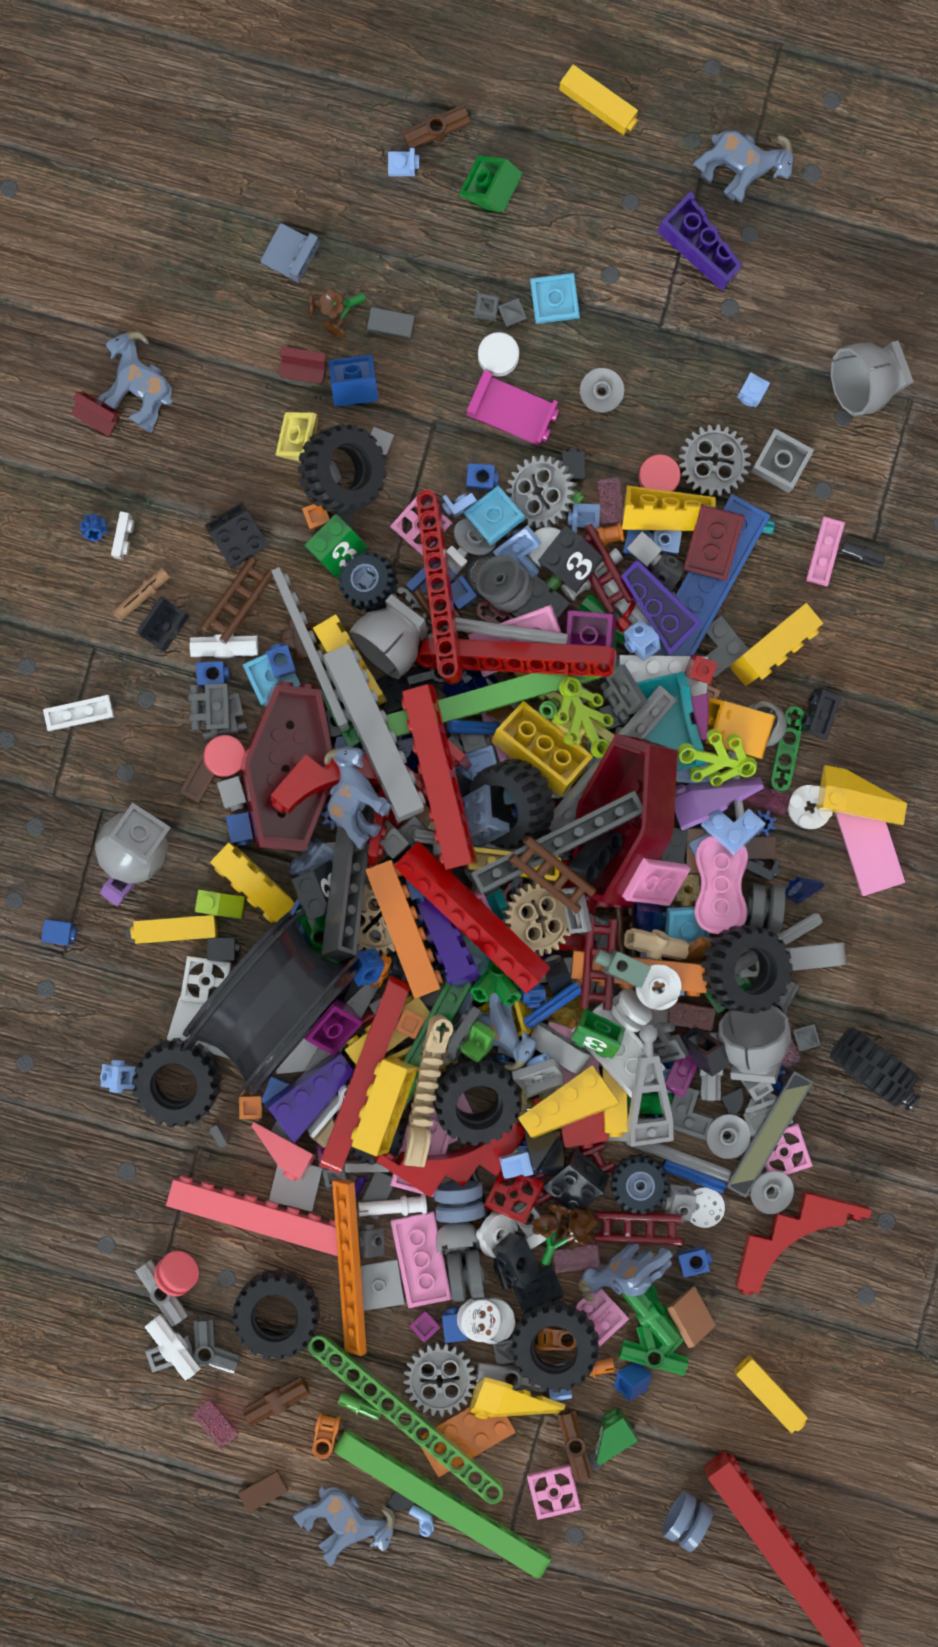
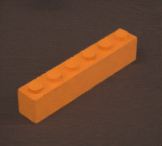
[365,860,443,999]
[570,950,707,997]

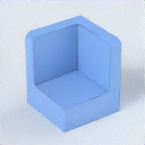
[499,1150,533,1179]

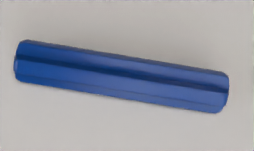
[447,720,501,735]
[523,982,582,1029]
[662,1160,726,1193]

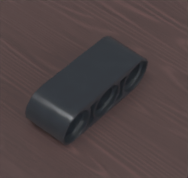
[569,831,623,883]

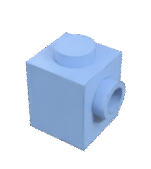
[737,373,770,408]
[649,530,682,556]

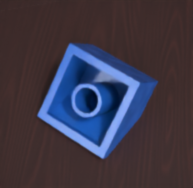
[329,354,379,407]

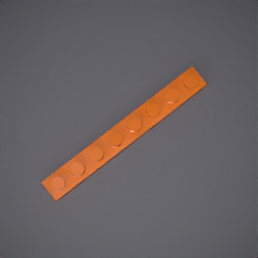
[332,1178,367,1356]

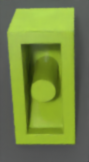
[195,890,245,919]

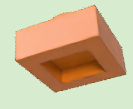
[302,504,330,530]
[395,1009,425,1039]
[239,1096,263,1119]

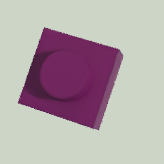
[409,1309,441,1342]

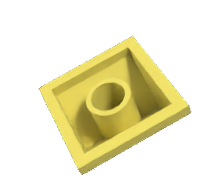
[276,412,319,461]

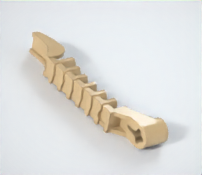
[403,1014,453,1167]

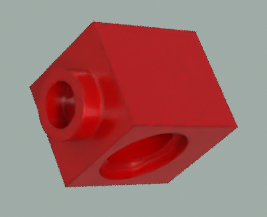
[684,655,718,684]

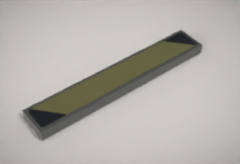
[726,1070,813,1198]

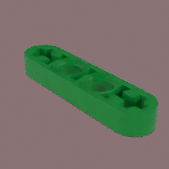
[770,706,804,792]

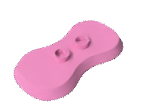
[695,836,748,934]

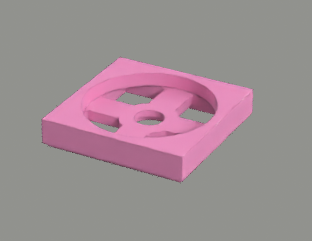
[390,495,453,556]
[765,1123,812,1175]
[527,1464,581,1520]

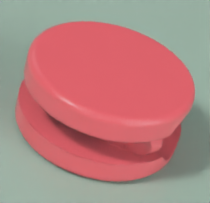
[638,454,681,492]
[203,735,245,777]
[154,1251,199,1296]

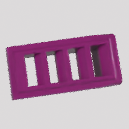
[691,694,709,745]

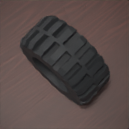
[298,424,387,513]
[469,759,555,849]
[702,925,793,1014]
[829,1027,918,1107]
[132,1038,221,1128]
[433,1055,522,1146]
[232,1269,320,1361]
[511,1300,599,1393]

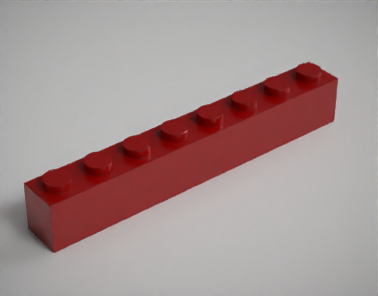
[401,684,478,870]
[394,841,551,994]

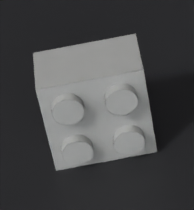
[751,429,814,493]

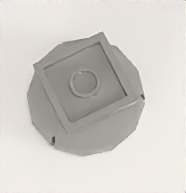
[830,341,914,416]
[349,594,428,679]
[95,803,171,884]
[718,1006,791,1084]

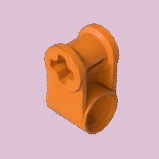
[535,1326,577,1351]
[312,1412,341,1459]

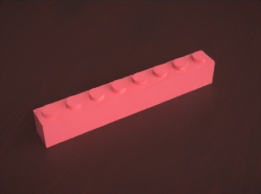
[166,1175,338,1256]

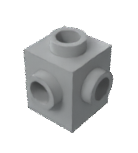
[662,1184,697,1221]

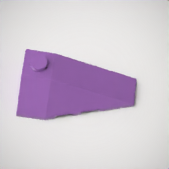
[675,777,764,831]

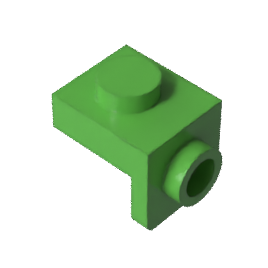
[460,1021,496,1062]

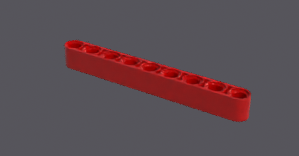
[416,490,462,684]
[417,638,617,677]
[319,975,410,1173]

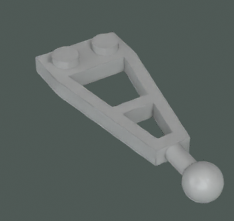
[627,1025,673,1147]

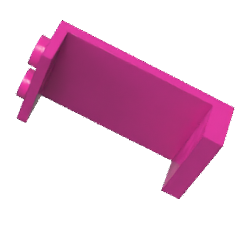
[467,370,560,447]

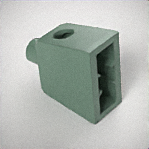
[594,949,651,988]

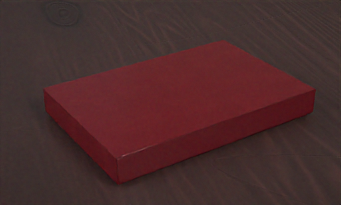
[683,504,745,581]

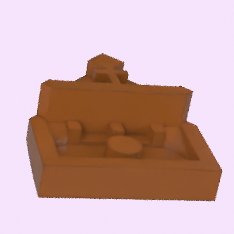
[680,936,719,963]

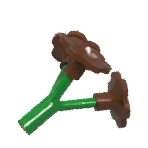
[309,289,366,339]
[532,1204,588,1265]

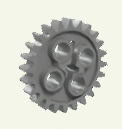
[678,424,751,497]
[506,455,577,528]
[403,1341,476,1417]

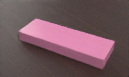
[805,517,845,587]

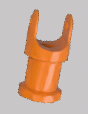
[583,522,625,549]

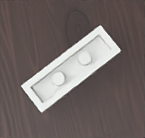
[43,695,114,732]

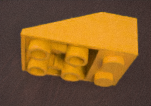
[705,698,775,759]

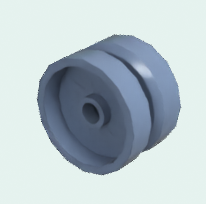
[434,1180,485,1223]
[661,1491,714,1552]

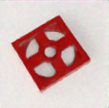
[484,1170,544,1224]

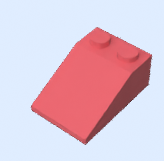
[252,1122,316,1181]

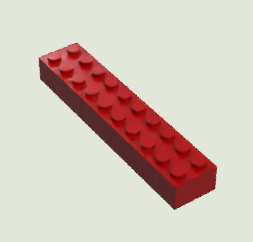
[703,1450,864,1647]

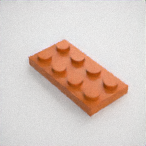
[419,1405,516,1477]

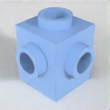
[624,620,661,661]
[100,1060,136,1093]

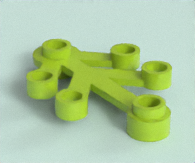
[554,677,613,759]
[678,729,757,787]

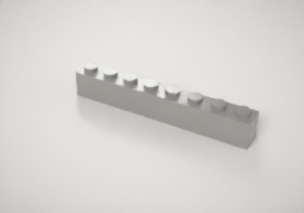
[324,644,426,822]

